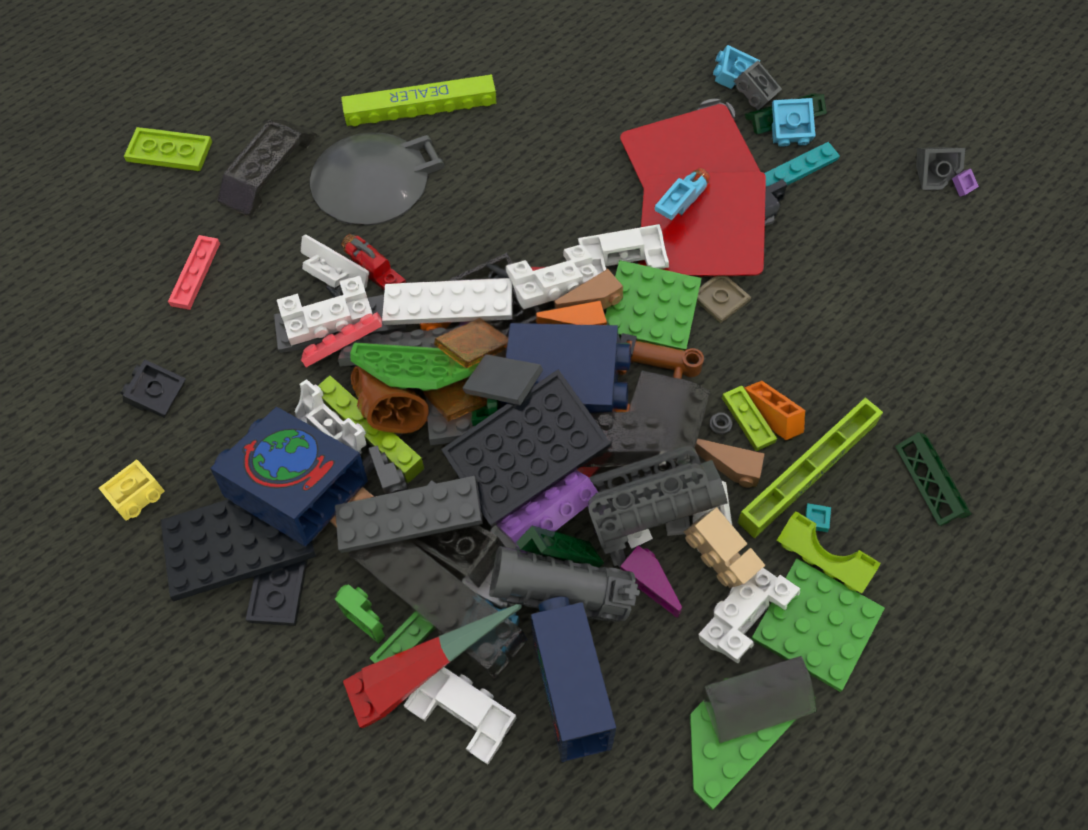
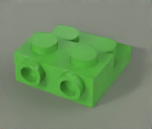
[335,584,385,644]

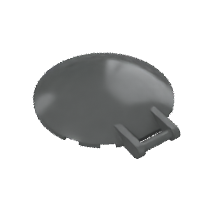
[310,132,445,226]

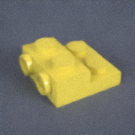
[99,460,165,521]

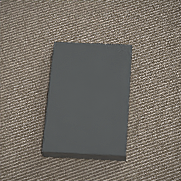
[462,354,543,405]

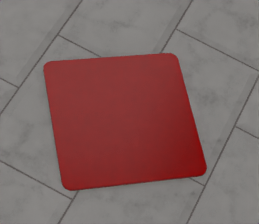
[620,104,761,189]
[638,171,766,276]

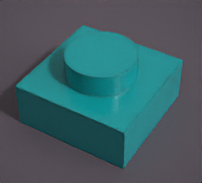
[805,503,831,532]

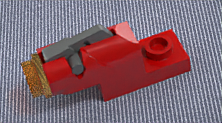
[341,234,406,291]

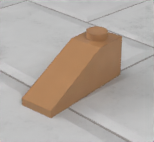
[554,269,623,309]
[694,438,764,488]

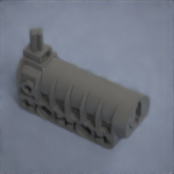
[588,446,728,567]
[489,546,640,622]

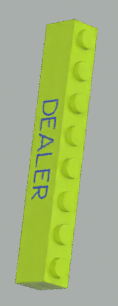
[342,74,496,126]
[737,398,883,538]

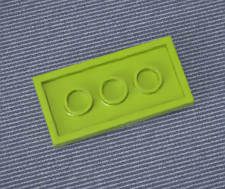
[124,127,212,171]

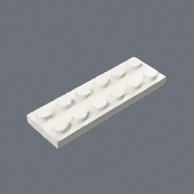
[382,278,513,325]

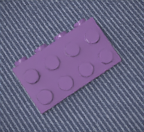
[496,470,598,553]

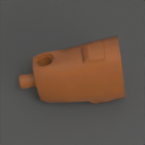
[351,366,429,433]

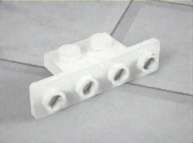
[301,235,369,288]

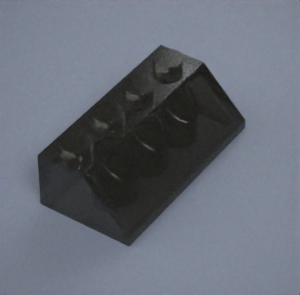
[701,656,817,743]

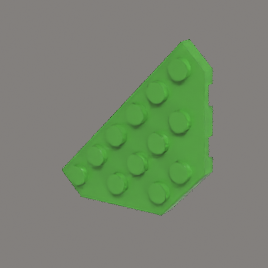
[350,343,488,390]
[690,678,816,810]

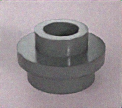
[709,413,732,435]

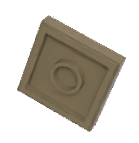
[697,276,751,324]

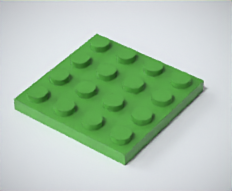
[605,260,701,351]
[751,559,885,692]

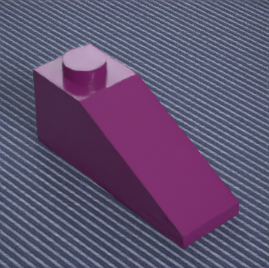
[620,545,682,618]

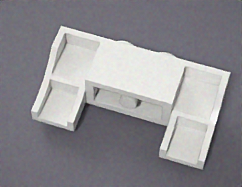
[578,224,669,274]
[506,244,599,309]
[277,276,373,346]
[294,379,366,456]
[698,568,800,664]
[404,667,517,765]

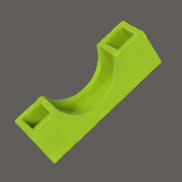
[777,511,881,593]

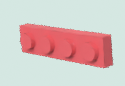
[168,235,220,310]
[301,312,382,367]

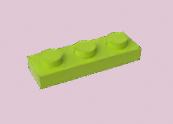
[722,386,777,451]

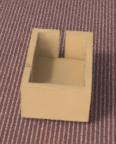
[683,507,765,588]

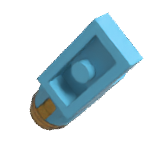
[655,168,710,220]

